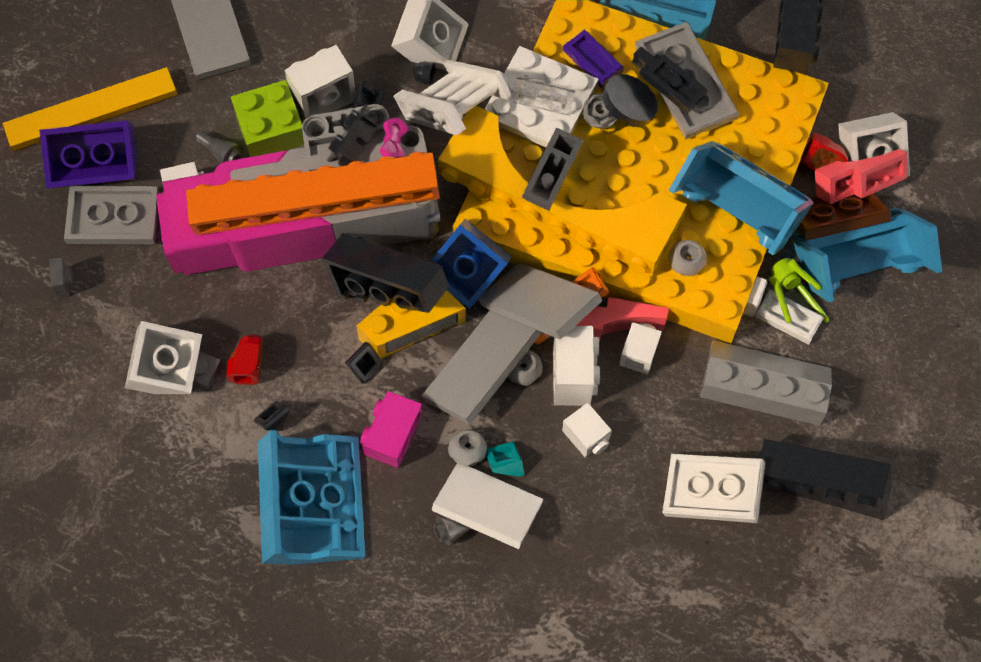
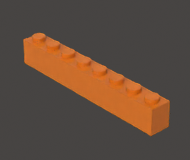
[186,152,440,236]

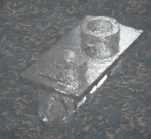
[513,75,576,116]

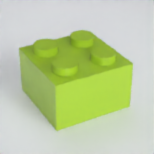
[230,80,304,157]

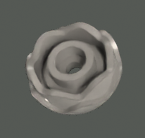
[583,94,617,129]
[668,240,707,276]
[508,349,543,386]
[448,429,487,466]

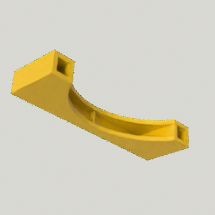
[438,106,687,276]

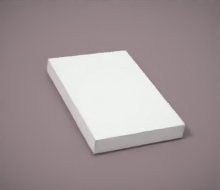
[662,454,765,523]
[432,462,543,549]

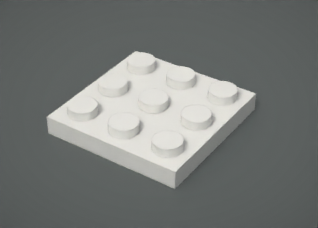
[485,46,598,147]

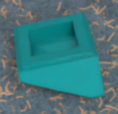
[486,441,524,477]

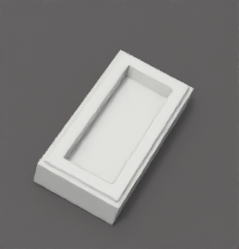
[755,289,823,345]

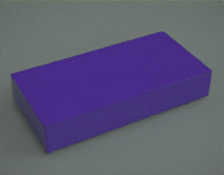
[563,29,624,88]

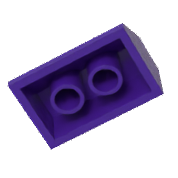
[39,120,137,189]

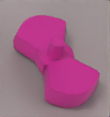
[380,118,408,158]

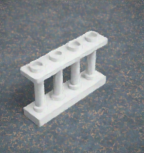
[394,60,512,135]

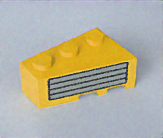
[356,290,466,359]

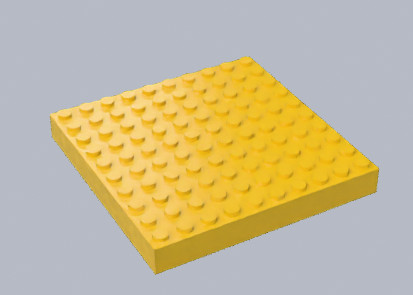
[453,0,829,344]

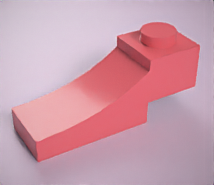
[815,149,907,204]
[576,297,669,341]

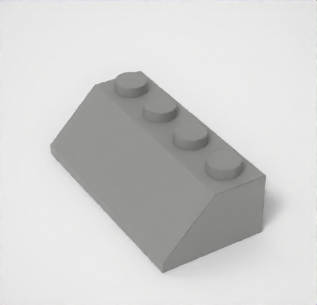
[700,340,832,426]

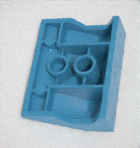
[258,430,365,565]

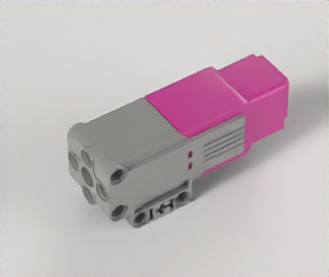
[156,104,441,275]

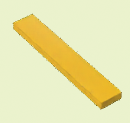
[3,67,177,151]

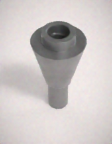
[196,131,244,164]
[433,515,472,546]

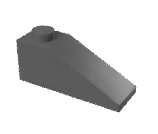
[521,127,583,211]

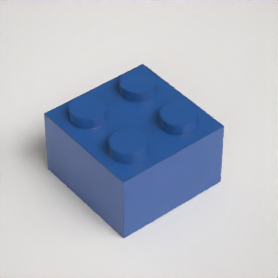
[431,218,512,309]

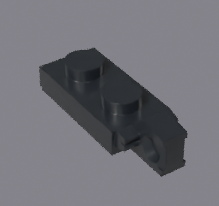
[632,46,708,114]

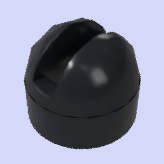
[413,61,435,85]

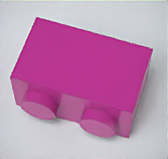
[360,391,423,468]

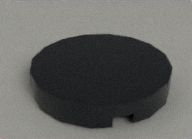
[602,74,658,127]

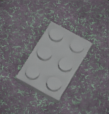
[64,186,160,244]

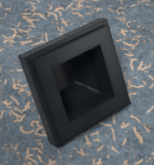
[345,341,383,384]
[253,401,289,431]

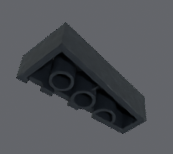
[322,233,449,313]
[760,439,892,520]

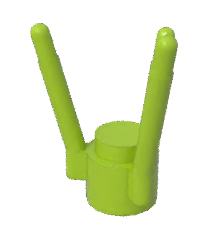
[769,258,830,323]

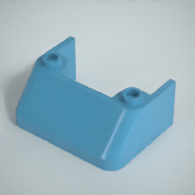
[599,0,717,40]
[668,141,814,255]
[793,208,943,302]

